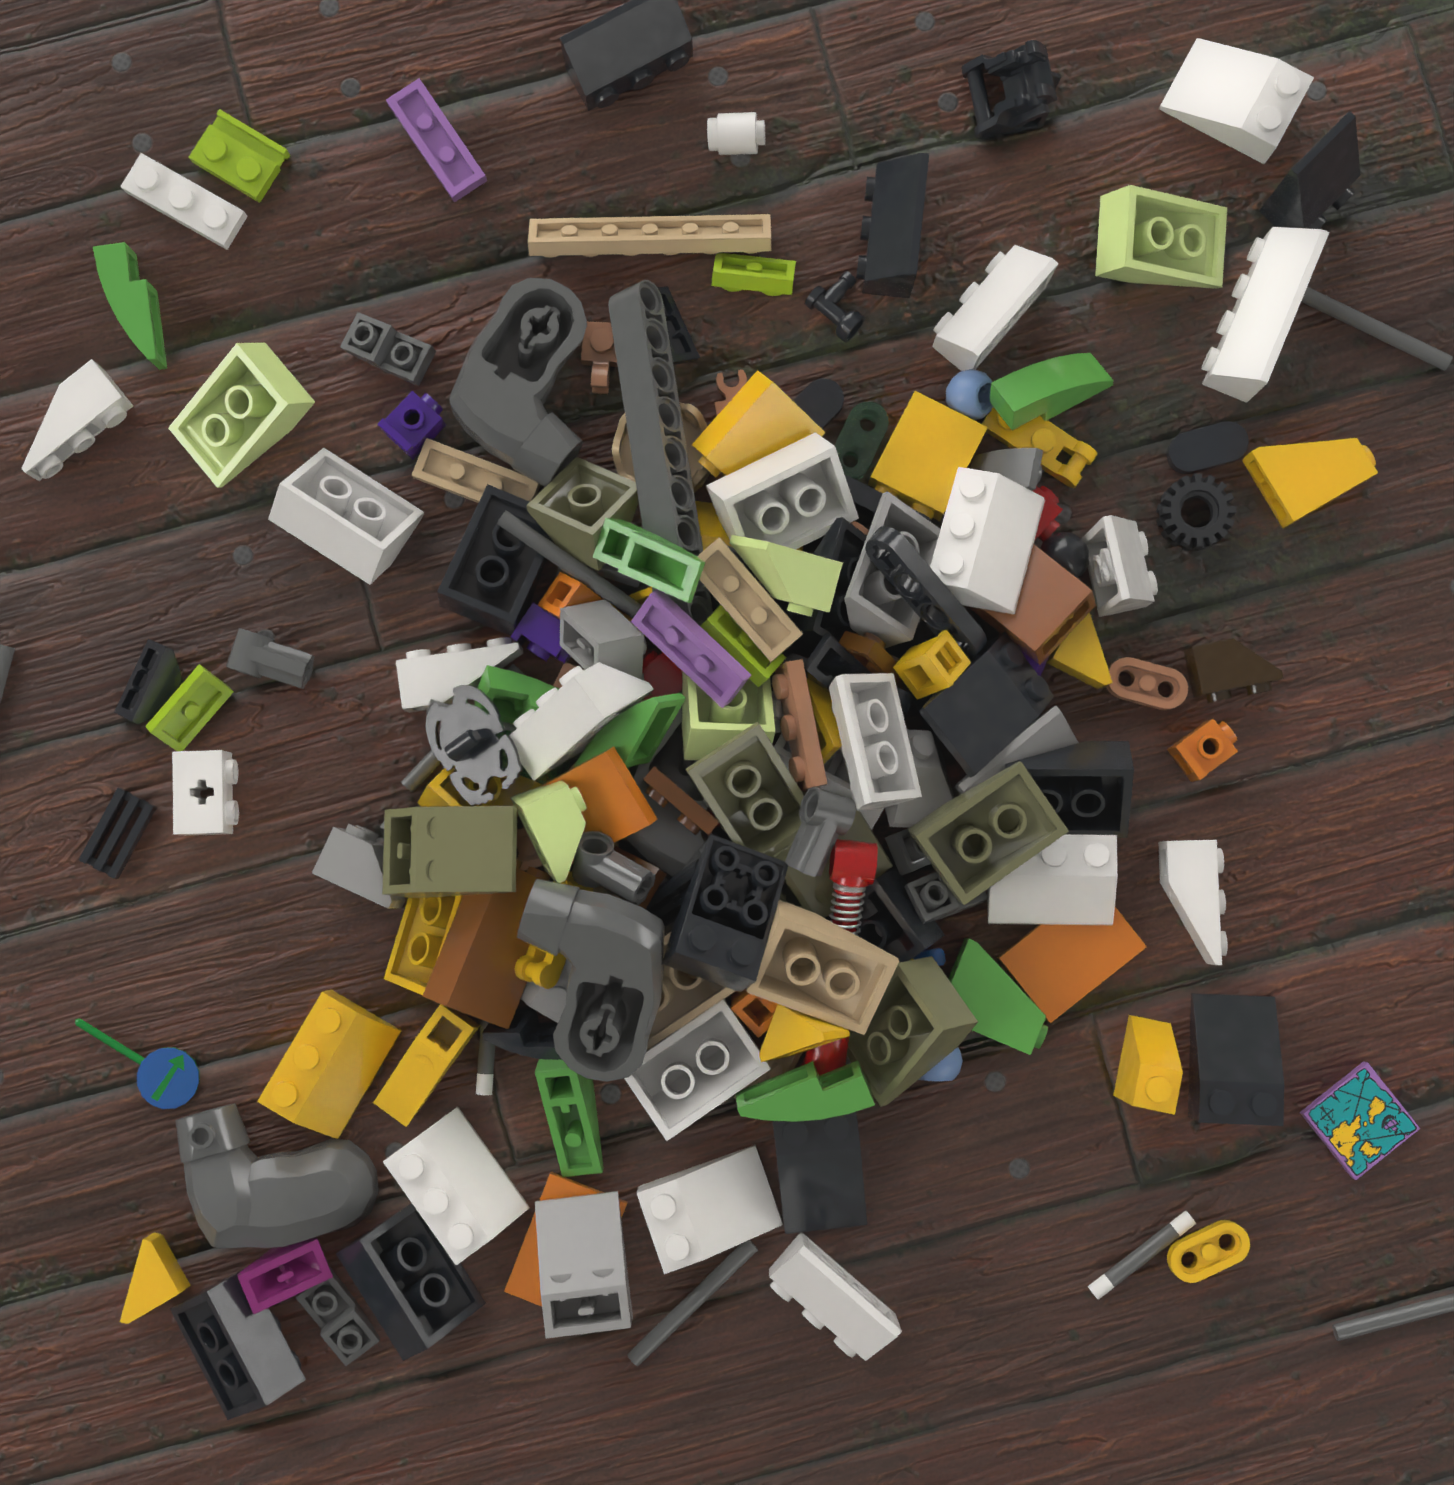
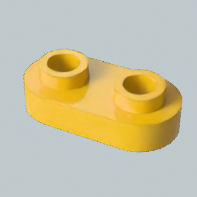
[1167,1220,1250,1283]

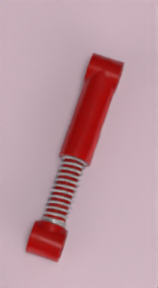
[801,839,878,1076]

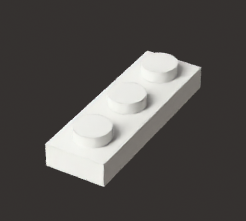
[120,153,248,250]

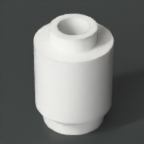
[707,112,765,155]

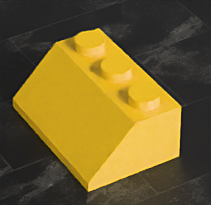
[384,895,463,995]
[257,989,402,1139]

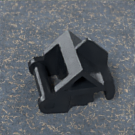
[961,40,1061,139]

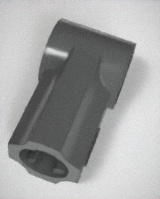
[226,628,315,689]
[785,786,856,877]
[572,831,656,906]

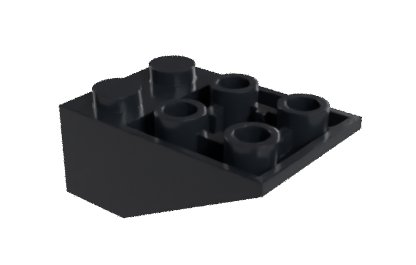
[663,834,789,992]

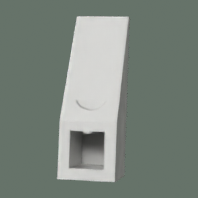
[22,359,133,481]
[396,637,523,713]
[1158,840,1228,965]

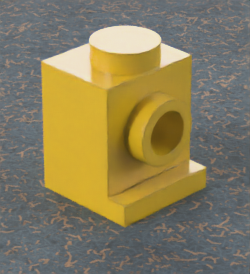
[893,630,971,700]

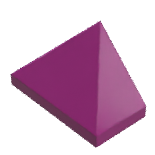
[237,1237,333,1315]

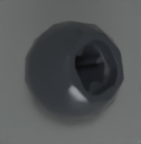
[1040,532,1089,579]

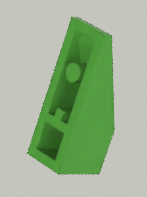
[535,1059,604,1177]

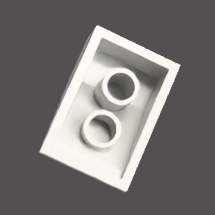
[1159,38,1314,164]
[1082,515,1158,617]
[637,1145,783,1274]

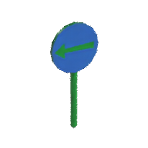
[75,1018,200,1109]

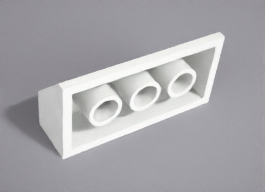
[1201,227,1329,403]

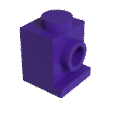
[378,391,446,460]
[510,603,571,664]

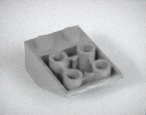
[535,1191,633,1339]

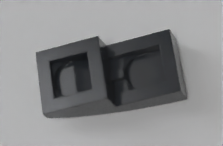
[482,1009,562,1060]

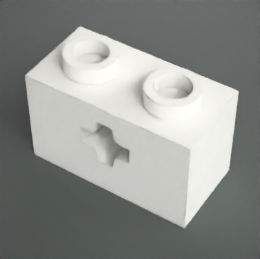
[172,750,239,836]

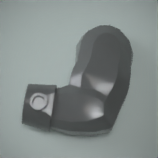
[450,278,588,487]
[622,706,721,891]
[517,879,665,1082]
[176,1103,379,1248]

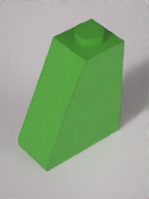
[948,938,1048,1055]

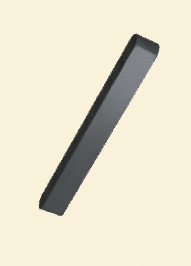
[609,280,713,626]

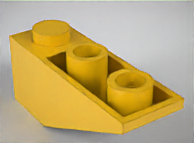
[373,1004,480,1127]

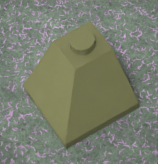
[527,457,639,571]

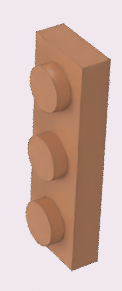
[772,659,827,791]

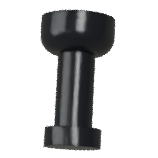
[804,271,865,343]

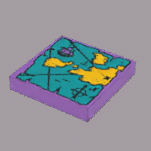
[1300,1061,1420,1180]

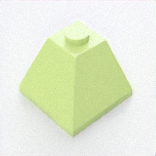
[729,535,843,617]
[511,780,587,883]

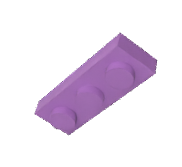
[386,78,487,202]
[631,589,751,708]

